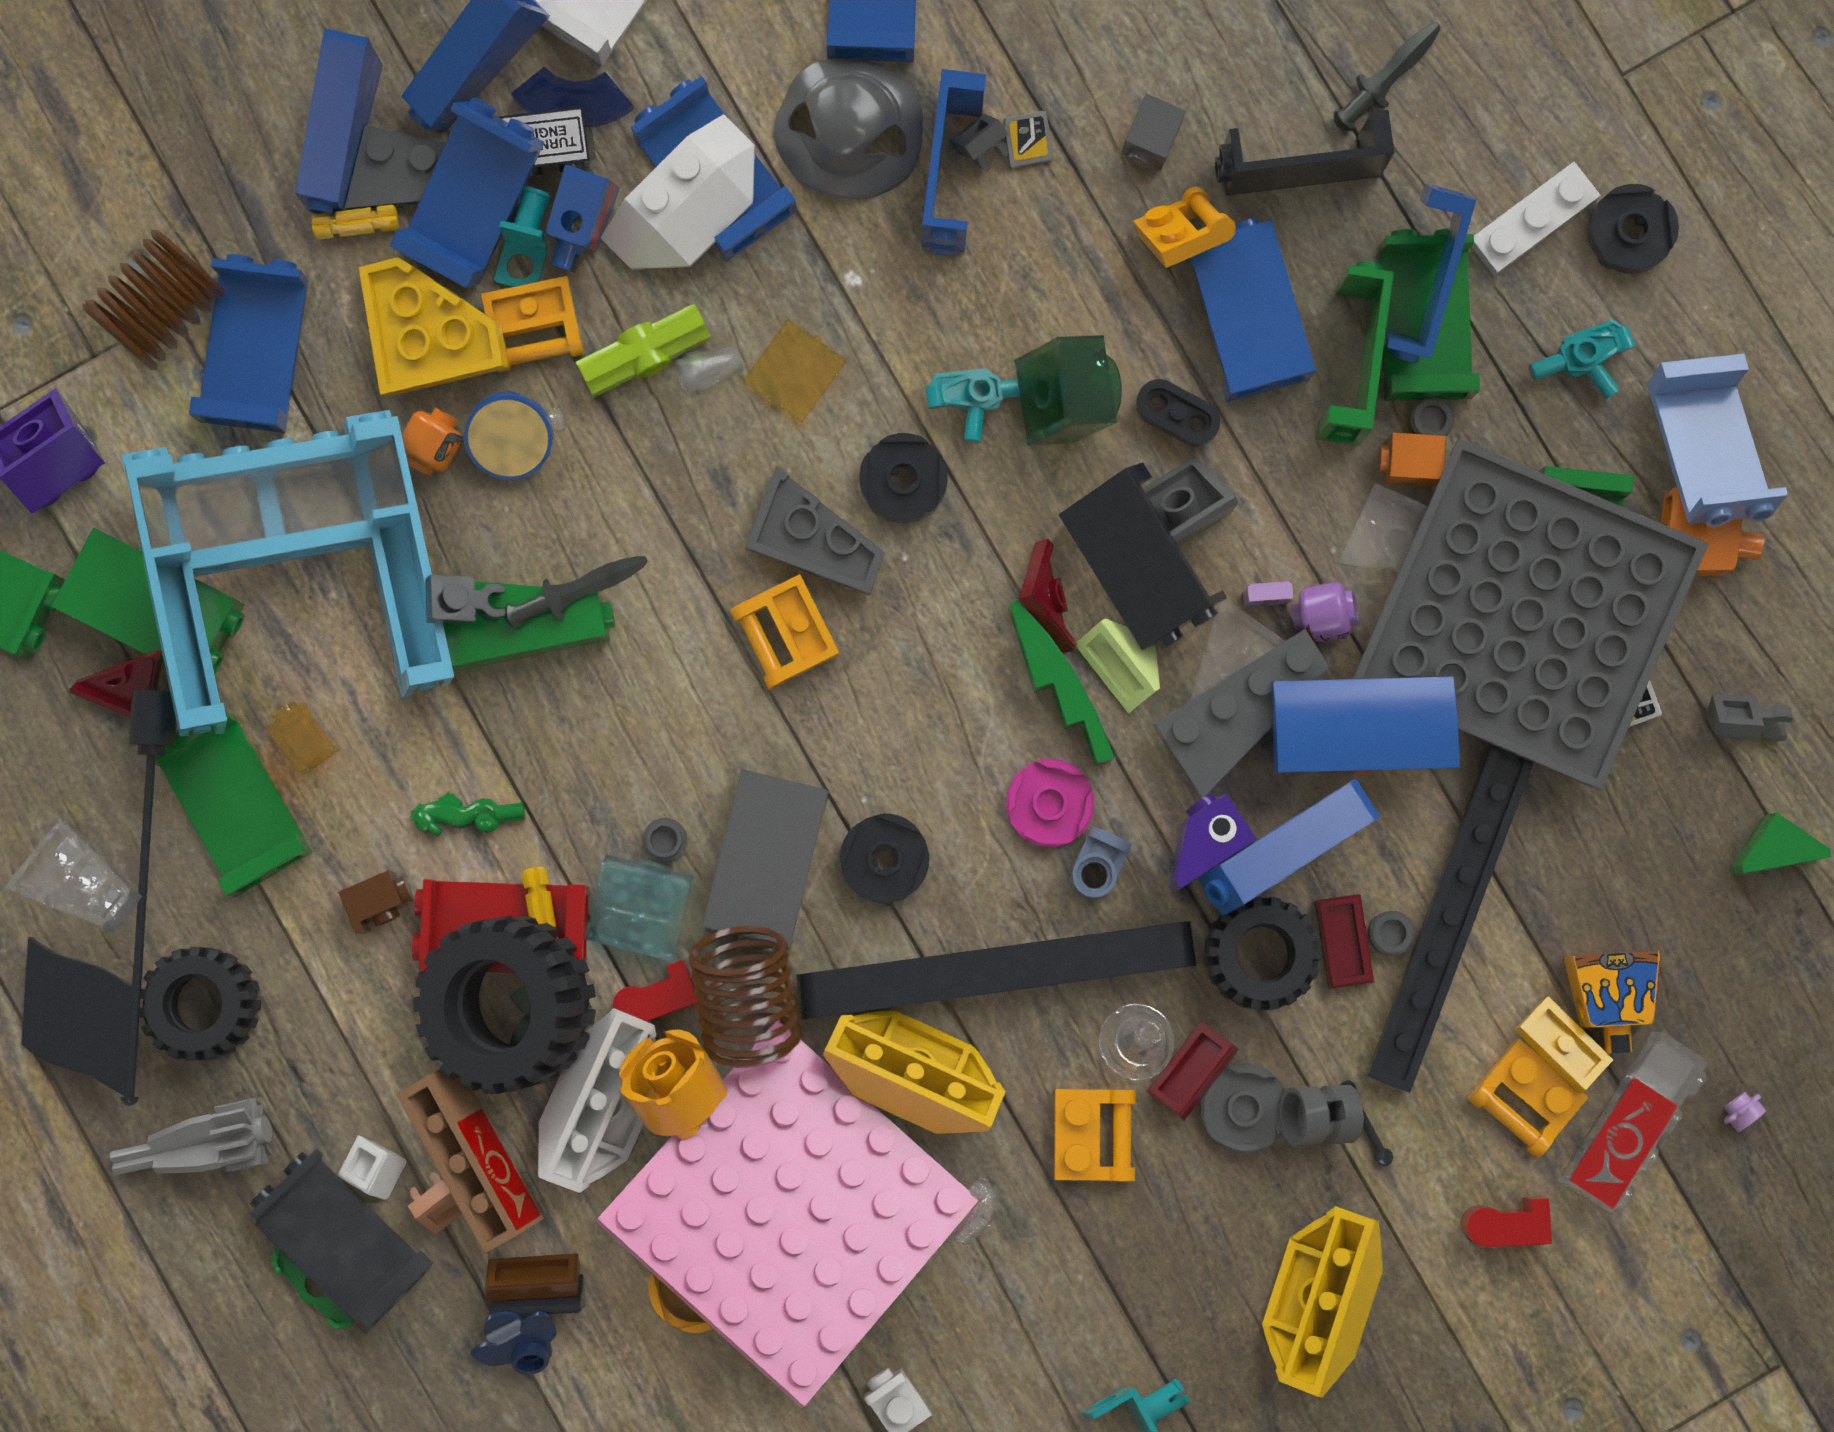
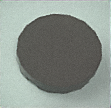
[1200,1064,1285,1153]

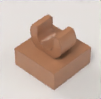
[408,1172,462,1235]

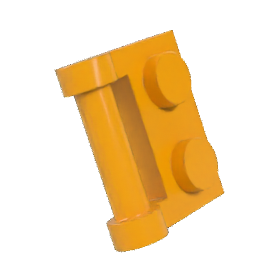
[1133,186,1236,268]
[481,276,585,373]
[729,574,840,690]
[1467,1038,1589,1159]
[1054,1089,1136,1181]

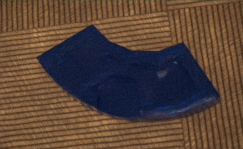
[510,67,634,127]

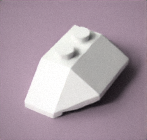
[600,114,755,270]
[538,1008,656,1193]

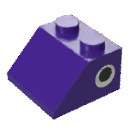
[0,388,105,514]
[1168,793,1256,894]

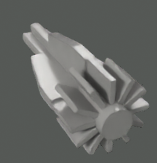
[110,1098,272,1175]

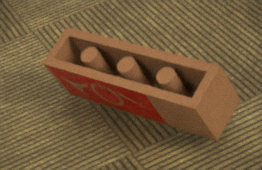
[396,1069,544,1254]

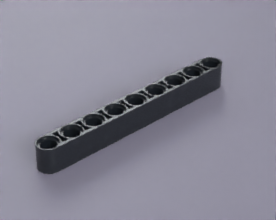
[796,921,1197,1019]

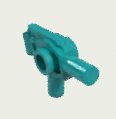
[1529,320,1636,400]
[925,368,1033,443]

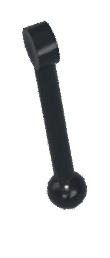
[1340,1080,1393,1166]

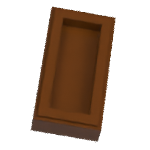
[485,1253,580,1302]

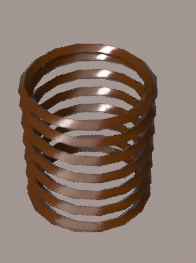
[82,229,225,370]
[688,926,802,1068]

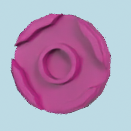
[1006,759,1094,848]

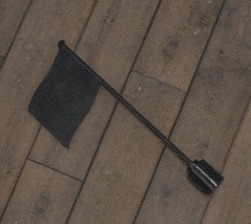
[21,690,177,1106]

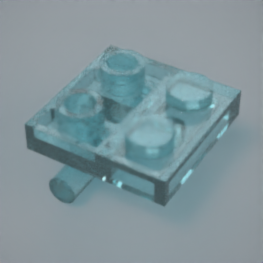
[587,854,696,962]

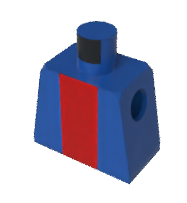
[546,164,620,273]

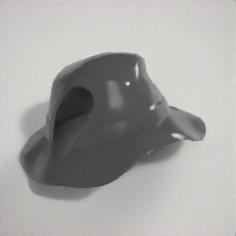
[774,58,923,199]

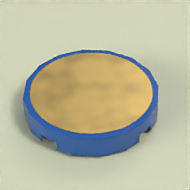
[464,391,554,480]

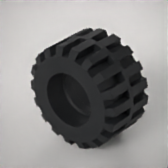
[1204,897,1322,1010]
[139,947,261,1061]

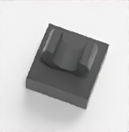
[950,114,1009,171]

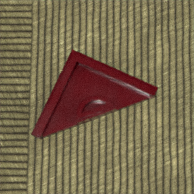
[1019,539,1077,654]
[70,650,163,717]

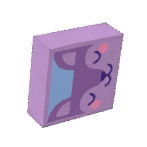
[1243,581,1293,607]

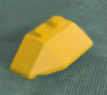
[823,1009,1006,1134]
[1262,1206,1383,1398]

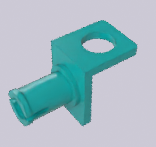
[494,187,550,287]
[1081,1378,1190,1432]

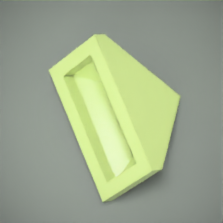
[1076,618,1160,714]

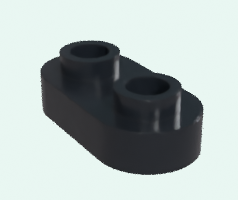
[1136,379,1220,447]

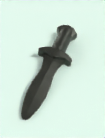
[1333,22,1441,131]
[505,556,647,629]

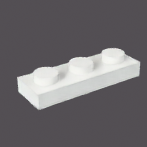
[1471,162,1601,276]

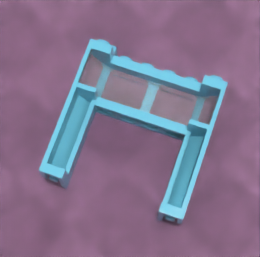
[121,410,454,736]

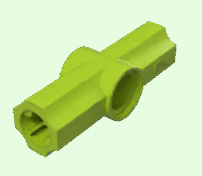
[576,304,712,398]

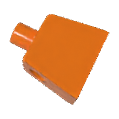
[1660,487,1764,576]

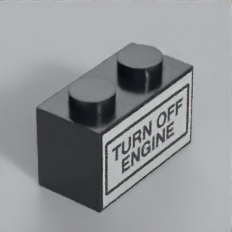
[499,105,596,176]

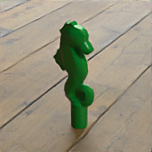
[410,792,526,837]

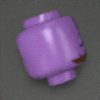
[1291,582,1359,643]

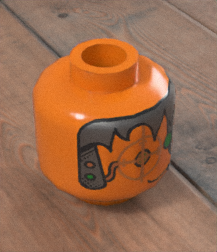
[401,407,464,476]

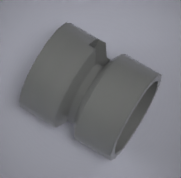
[1280,1085,1364,1146]

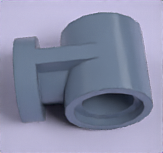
[1070,826,1132,899]

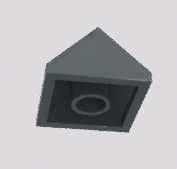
[1143,456,1238,546]

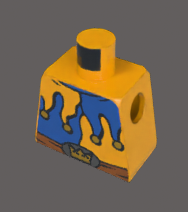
[1564,951,1660,1053]

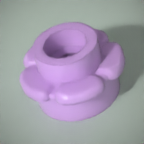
[1724,1092,1766,1132]

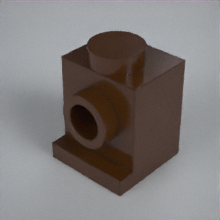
[338,870,414,934]

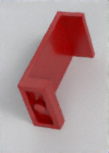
[412,879,590,976]

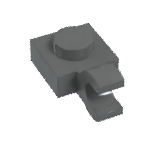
[1708,694,1793,741]

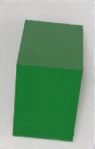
[1730,812,1831,875]

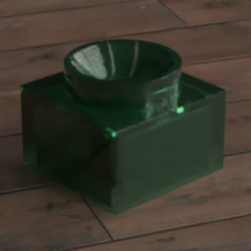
[1014,335,1122,446]

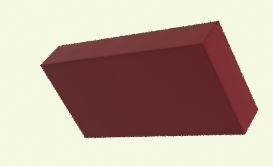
[1314,894,1374,989]
[1146,1021,1239,1121]

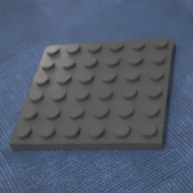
[1352,438,1709,791]

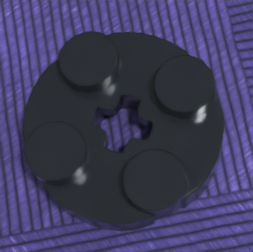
[1587,184,1679,274]
[859,433,948,523]
[840,813,930,903]

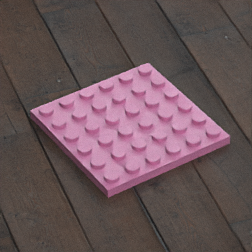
[595,1020,979,1408]

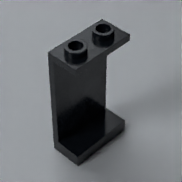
[1215,110,1395,196]
[1058,462,1227,650]
[249,1148,433,1335]

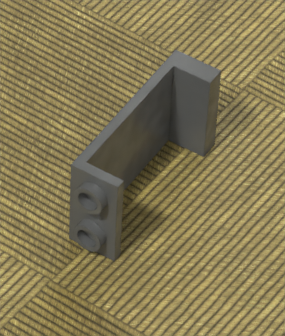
[702,769,829,954]

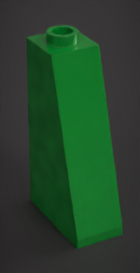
[443,581,616,672]

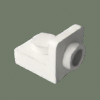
[863,1368,932,1432]

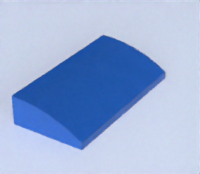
[1272,676,1460,773]

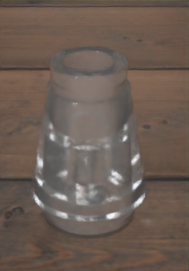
[675,346,743,395]

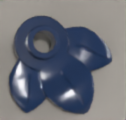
[471,1311,557,1375]

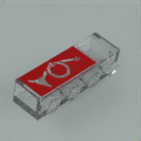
[1557,1031,1709,1214]

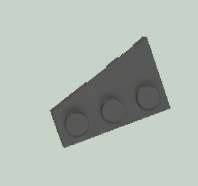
[344,125,446,210]
[745,465,885,596]

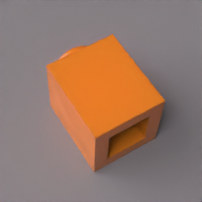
[1377,432,1446,487]

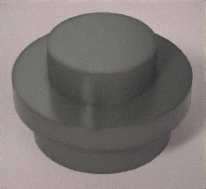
[642,818,688,863]

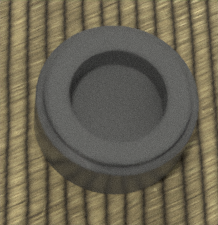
[1409,397,1455,436]
[1368,911,1415,956]

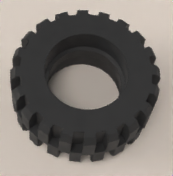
[413,916,596,1094]

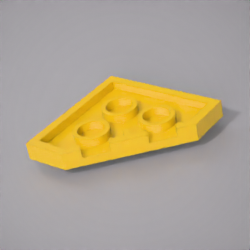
[358,257,509,397]

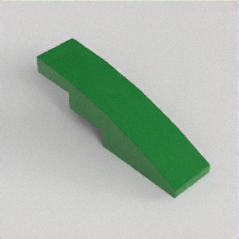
[1008,601,1114,766]

